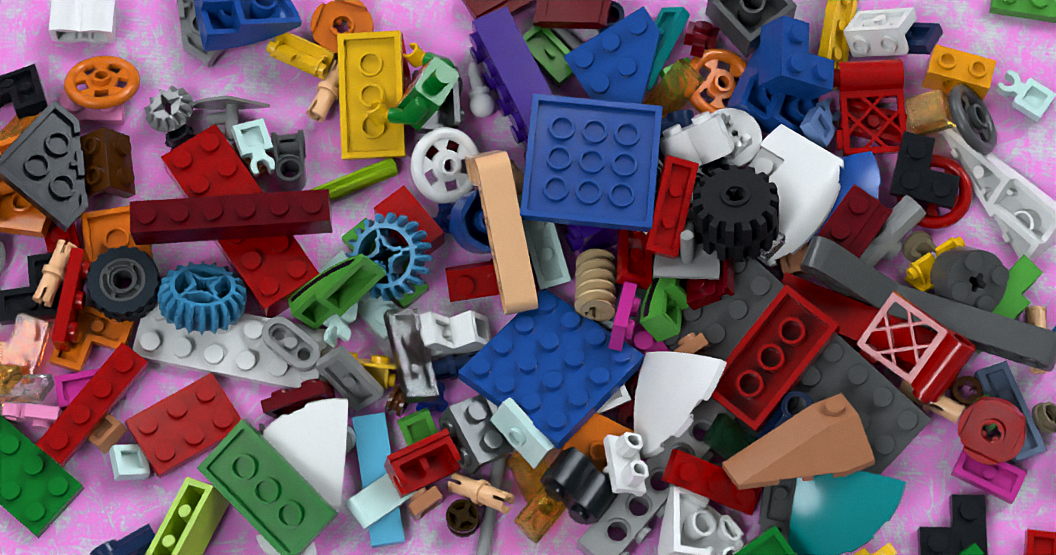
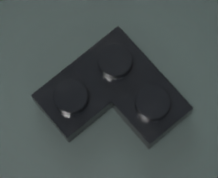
[0,64,48,120]
[889,131,960,210]
[0,253,64,325]
[917,495,988,555]

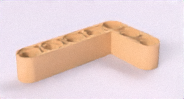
[465,150,538,316]

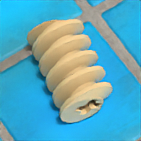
[574,249,616,322]

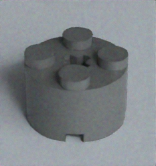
[930,246,1009,312]

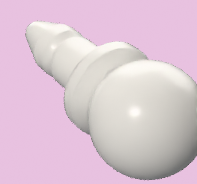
[468,63,495,118]

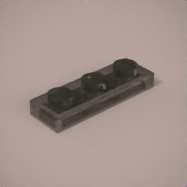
[383,308,440,403]

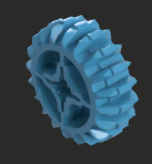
[345,212,433,301]
[157,261,247,335]

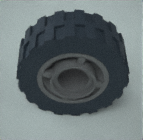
[86,246,161,322]

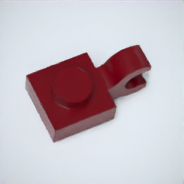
[683,21,720,58]

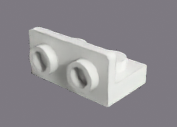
[843,7,917,57]

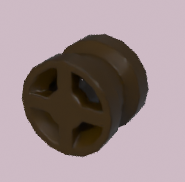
[446,499,480,538]

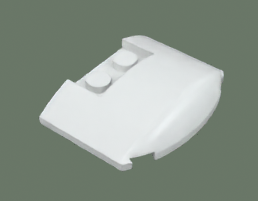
[749,124,844,268]

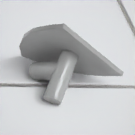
[193,96,270,140]
[653,219,720,280]

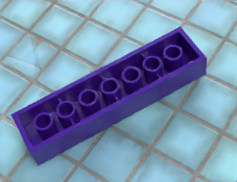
[469,6,619,254]

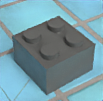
[705,0,797,57]

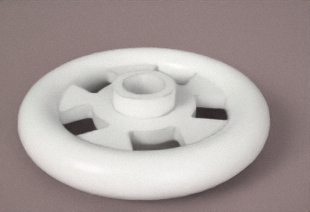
[411,127,479,204]

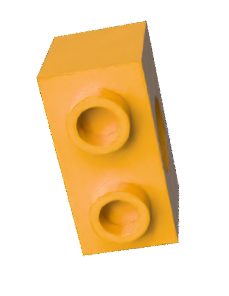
[921,44,996,101]

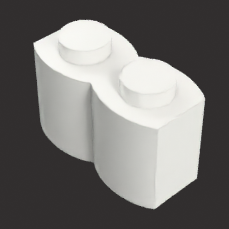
[49,0,117,44]
[659,111,735,167]

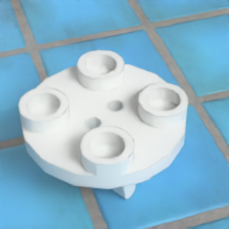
[710,108,762,168]

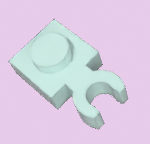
[995,70,1056,123]
[231,118,275,178]
[323,300,359,347]

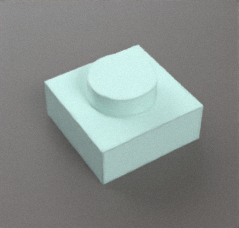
[109,444,151,481]

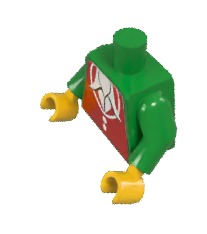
[366,42,460,131]

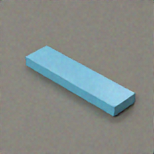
[352,412,405,548]

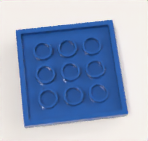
[520,93,663,232]
[458,289,645,450]

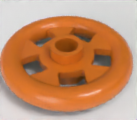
[684,48,747,114]
[64,56,140,110]

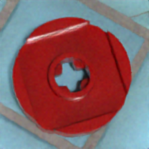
[957,396,1027,465]

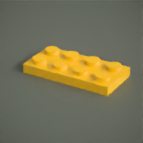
[337,30,406,161]

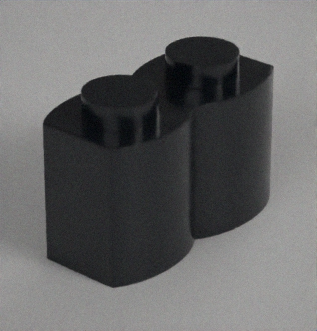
[540,447,619,525]

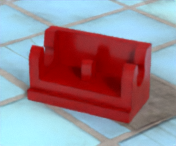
[384,428,461,498]

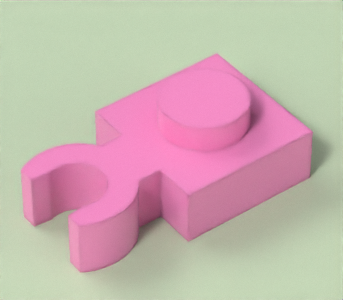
[2,402,62,431]

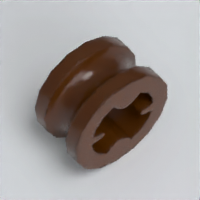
[950,376,982,408]
[385,383,413,417]

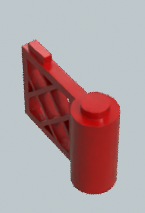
[833,59,907,156]
[856,290,976,404]

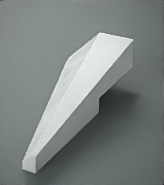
[936,120,1056,262]

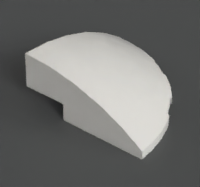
[634,351,727,459]
[263,398,348,506]
[657,486,744,555]

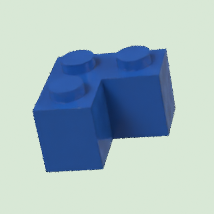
[759,15,834,101]

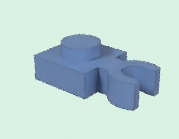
[800,98,840,148]

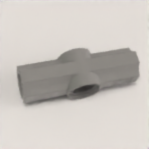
[860,195,926,267]

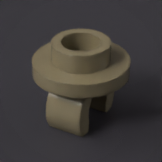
[902,231,937,262]

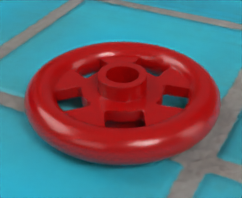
[897,154,972,229]

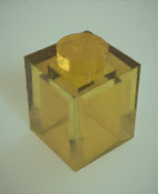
[904,88,956,136]

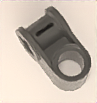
[271,129,307,192]

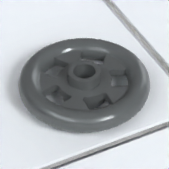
[948,84,997,154]

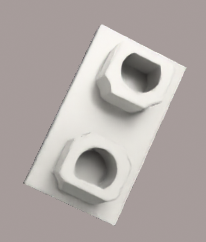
[602,432,649,497]

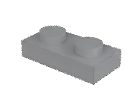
[315,345,384,412]

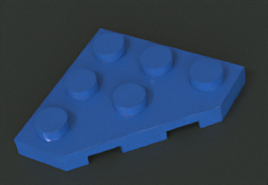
[563,6,661,104]

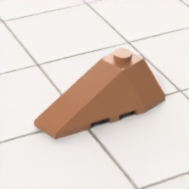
[722,393,875,490]

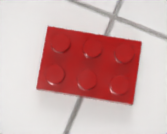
[125,372,241,479]

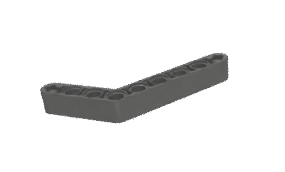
[800,236,1056,371]

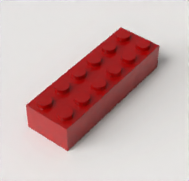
[161,123,319,318]

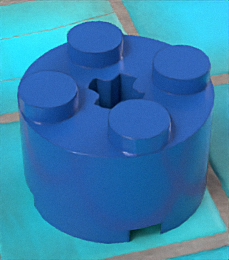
[449,190,523,254]

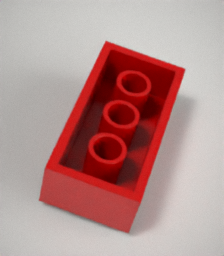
[711,284,841,433]

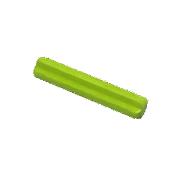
[309,158,398,201]

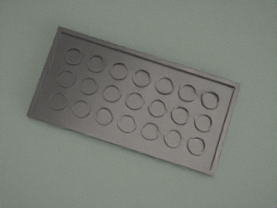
[663,256,931,475]

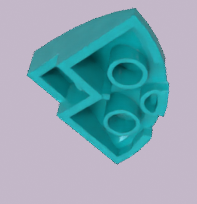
[788,470,907,555]

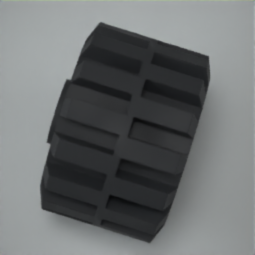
[692,165,779,263]

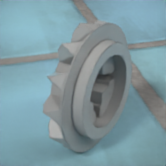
[144,86,194,132]

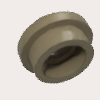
[1032,402,1056,434]

